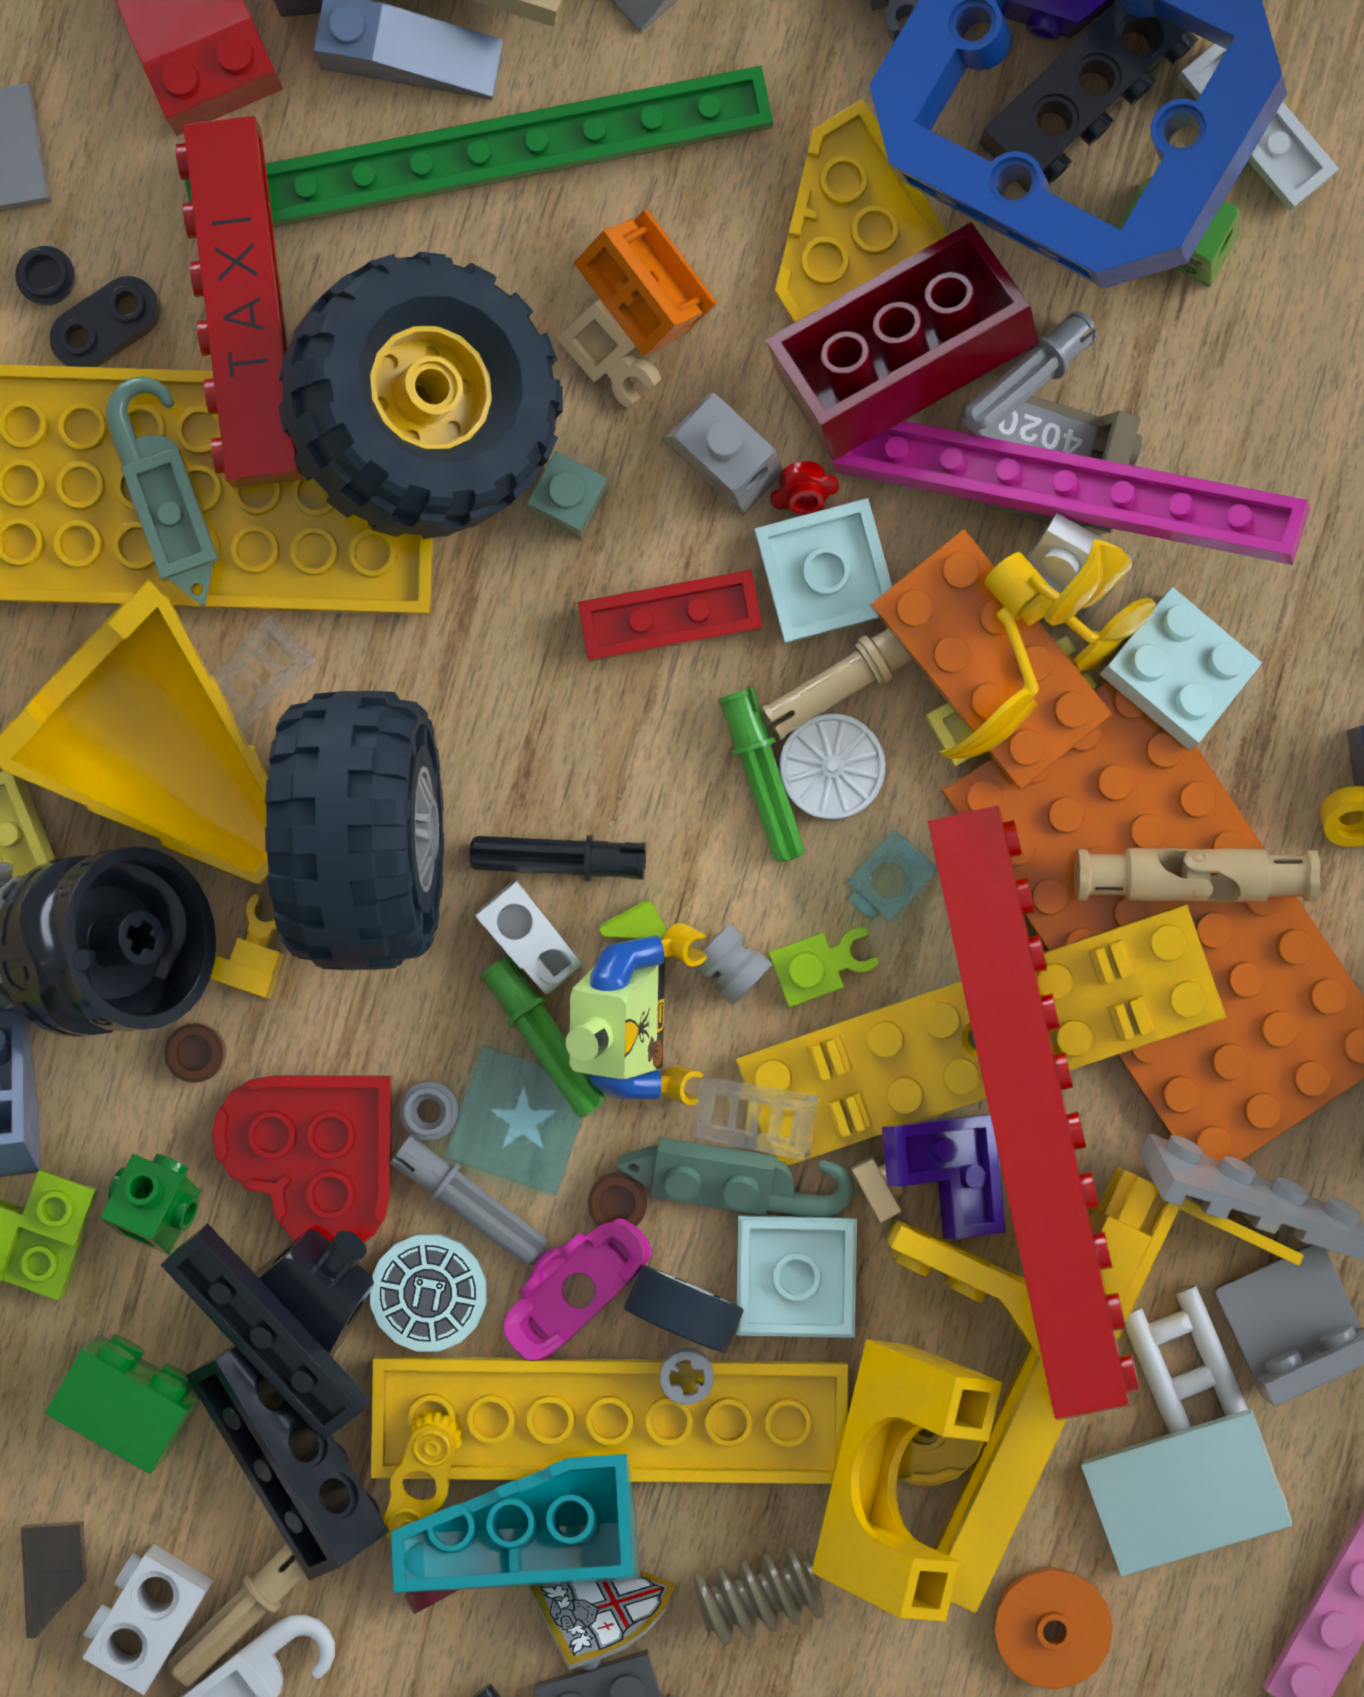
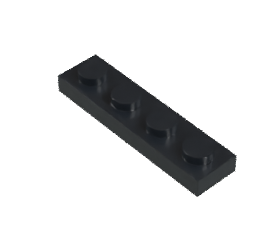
[161,1223,371,1441]

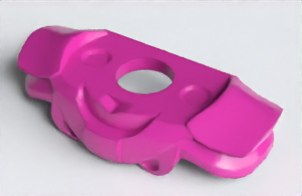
[504,1218,652,1360]

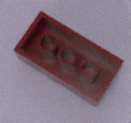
[765,222,1039,461]

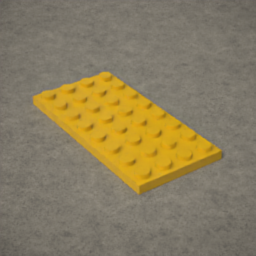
[0,364,434,615]

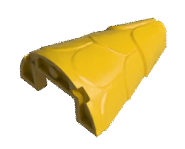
[0,579,269,884]

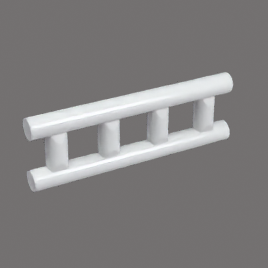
[1125,1284,1288,1505]

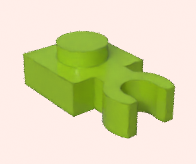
[768,928,879,1008]

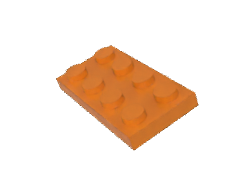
[869,529,1113,789]

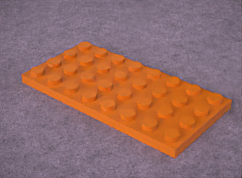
[941,681,1364,1161]

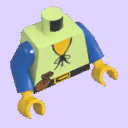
[565,923,707,1106]

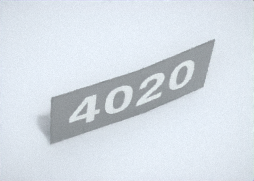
[984,402,1098,457]

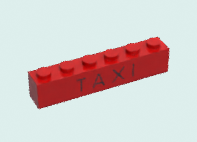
[176,116,304,488]

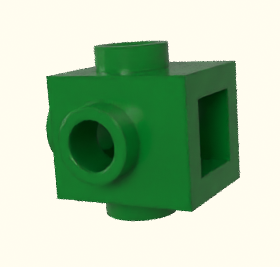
[100,1153,201,1255]

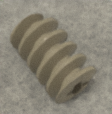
[693,1546,824,1645]

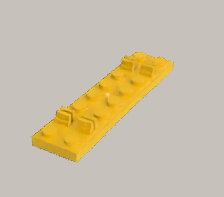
[736,904,1227,1166]

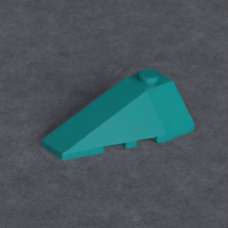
[391,1454,640,1593]

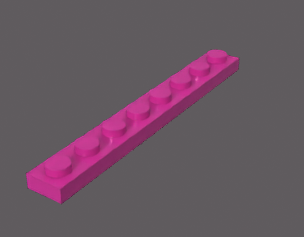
[832,421,1310,565]

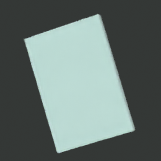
[1081,1408,1292,1577]

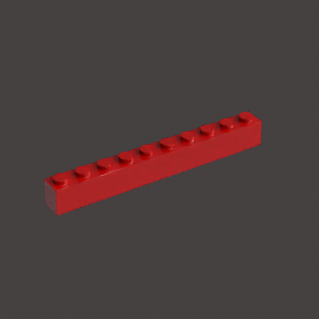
[928,805,1140,1421]

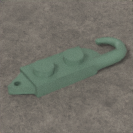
[105,377,220,607]
[617,1137,855,1217]

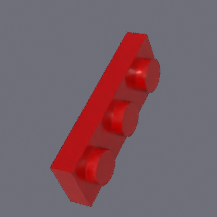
[577,570,762,662]

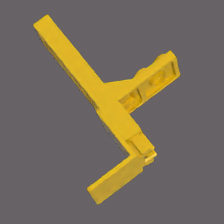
[884,1166,1304,1613]

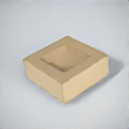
[849,1155,904,1223]

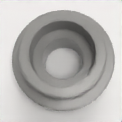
[399,1081,459,1141]

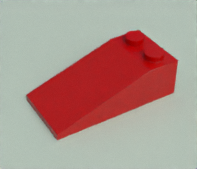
[115,0,283,136]

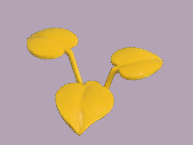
[939,539,1156,759]

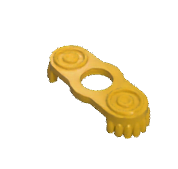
[382,1412,462,1541]

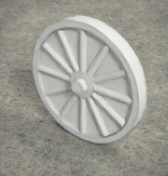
[779,714,886,820]

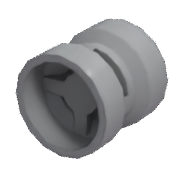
[693,923,773,1006]

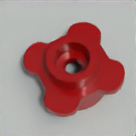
[770,461,839,515]

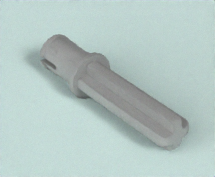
[962,311,1098,437]
[390,1134,548,1265]

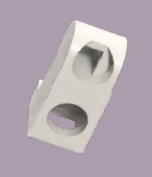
[475,878,583,995]

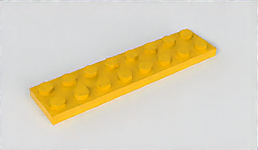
[371,1356,848,1484]

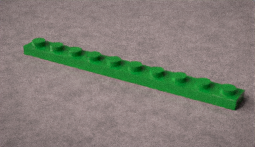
[185,65,773,227]

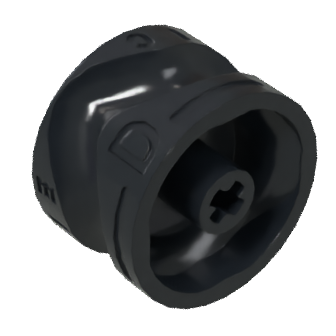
[0,846,217,1037]

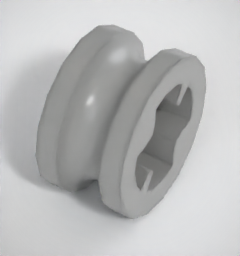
[660,1348,714,1405]

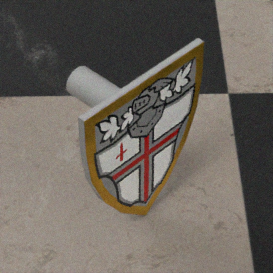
[528,1572,677,1670]

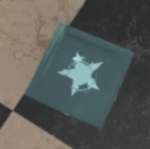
[444,1045,583,1196]

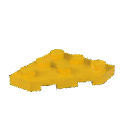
[774,98,948,324]

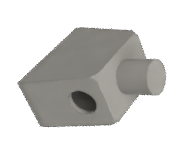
[663,393,783,516]

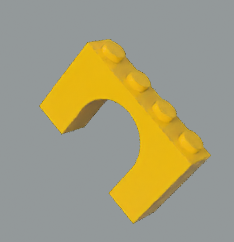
[811,1339,1002,1622]

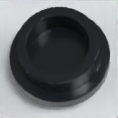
[15,246,76,306]

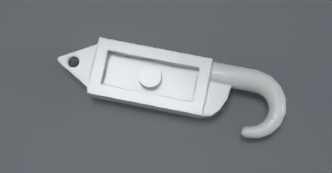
[180,1615,335,1697]

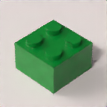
[44,1334,200,1474]

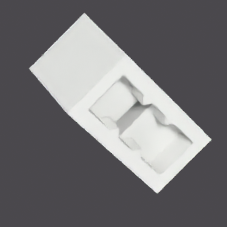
[83,1544,214,1695]

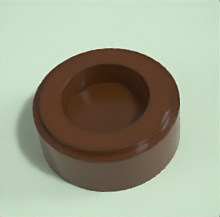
[164,1023,226,1083]
[588,1172,647,1226]

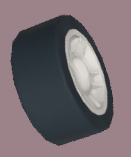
[624,1265,744,1353]

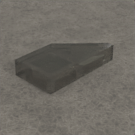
[21,1521,87,1638]

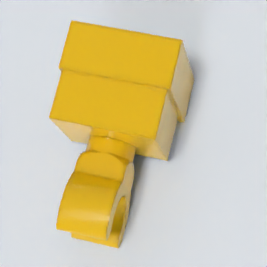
[210,894,285,1000]

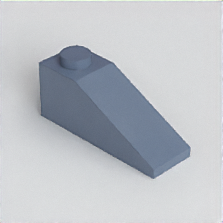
[314,0,503,100]
[0,1006,40,1177]

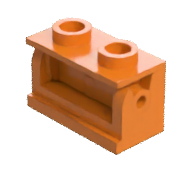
[574,209,718,357]

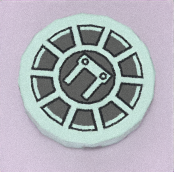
[370,1233,487,1352]

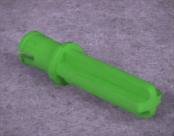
[718,687,804,862]
[480,956,605,1118]

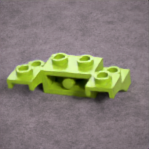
[0,1169,98,1301]

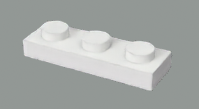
[1178,44,1339,211]

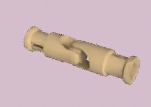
[1074,848,1320,902]

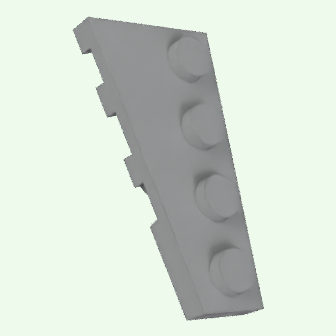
[1139,1133,1364,1260]

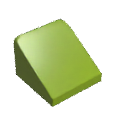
[599,900,668,939]

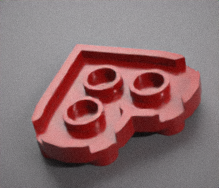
[212,1075,392,1242]

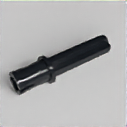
[469,835,646,882]

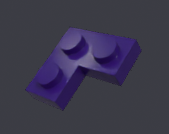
[882,1114,1006,1239]

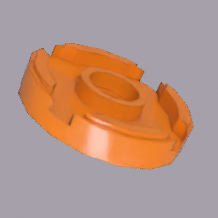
[992,1566,1113,1690]

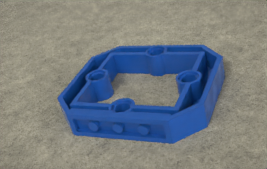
[870,0,1287,288]

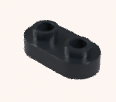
[50,276,161,367]

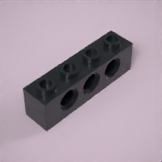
[979,0,1199,193]
[186,1345,389,1581]

